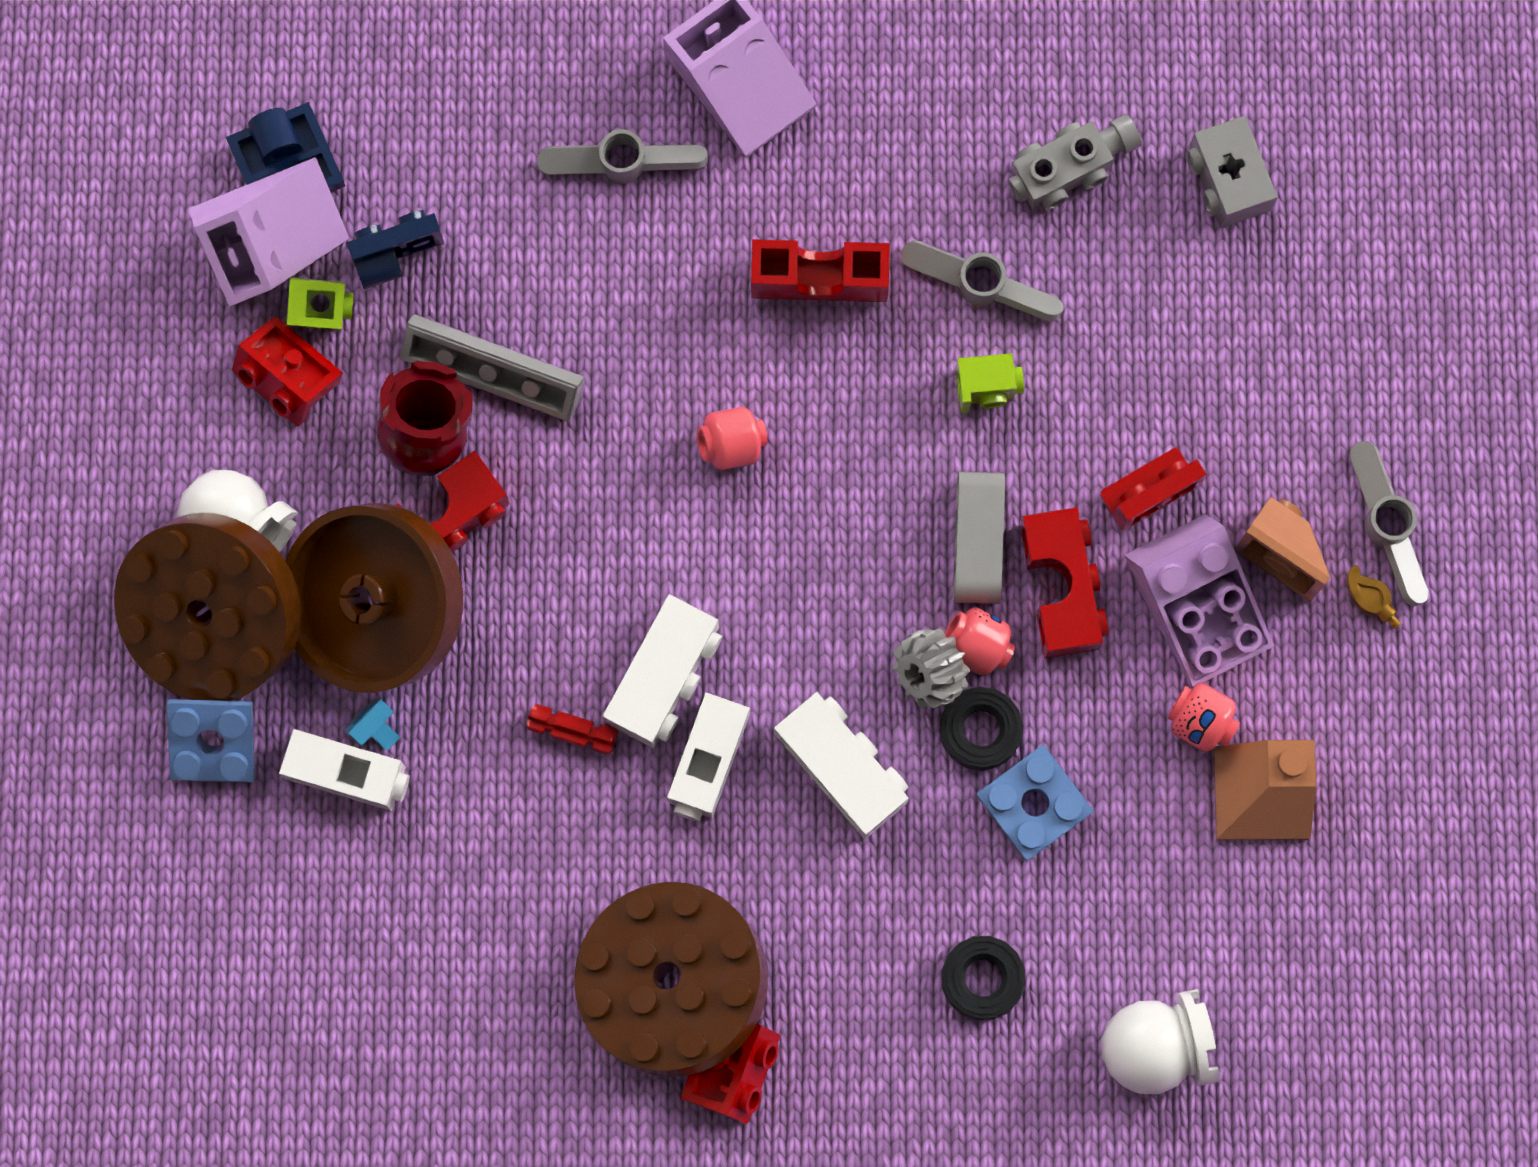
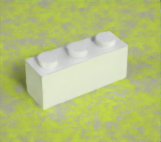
[603,594,722,749]
[774,692,909,840]

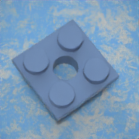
[167,699,255,782]
[976,744,1094,862]

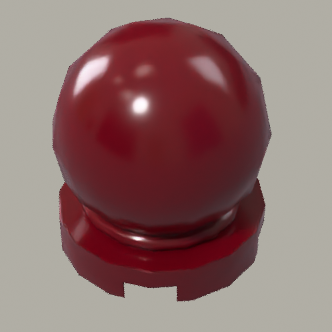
[377,361,472,476]

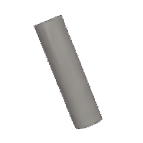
[400,314,585,422]

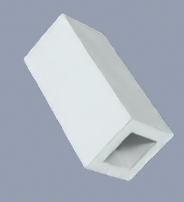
[667,692,750,822]
[279,729,410,811]

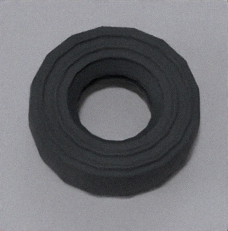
[939,686,1023,771]
[941,936,1026,1020]

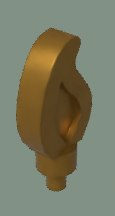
[1346,565,1402,629]

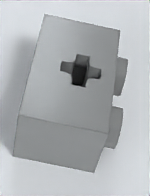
[1186,116,1278,228]

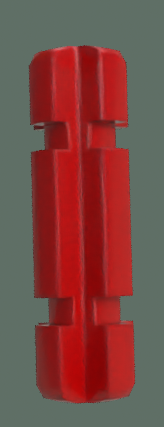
[526,704,618,755]

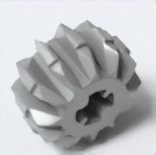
[891,628,971,709]

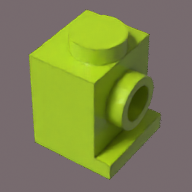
[287,277,353,330]
[955,353,1024,414]

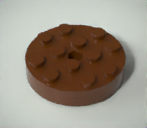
[285,503,463,693]
[114,513,302,701]
[574,882,768,1077]

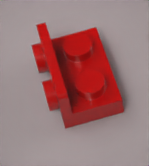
[232,316,343,426]
[1100,448,1207,532]
[680,1024,780,1124]

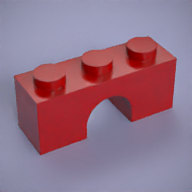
[751,239,890,302]
[395,451,510,552]
[1020,507,1109,659]

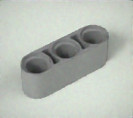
[953,471,1005,604]

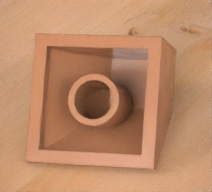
[1234,497,1330,602]
[1213,740,1316,840]

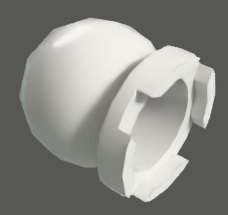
[177,470,298,553]
[1101,989,1219,1094]

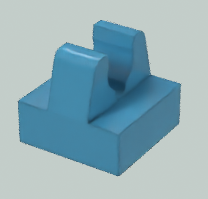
[344,697,400,751]

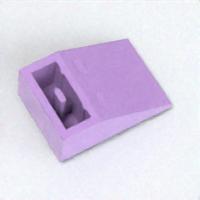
[663,0,817,158]
[188,157,349,307]
[1125,514,1274,687]

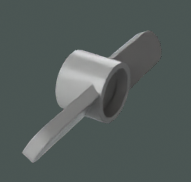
[537,129,708,184]
[901,240,1063,321]
[1350,441,1428,606]

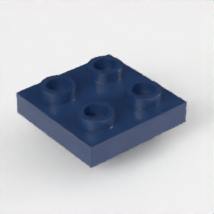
[226,102,346,193]
[347,210,444,289]

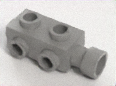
[1008,114,1142,211]

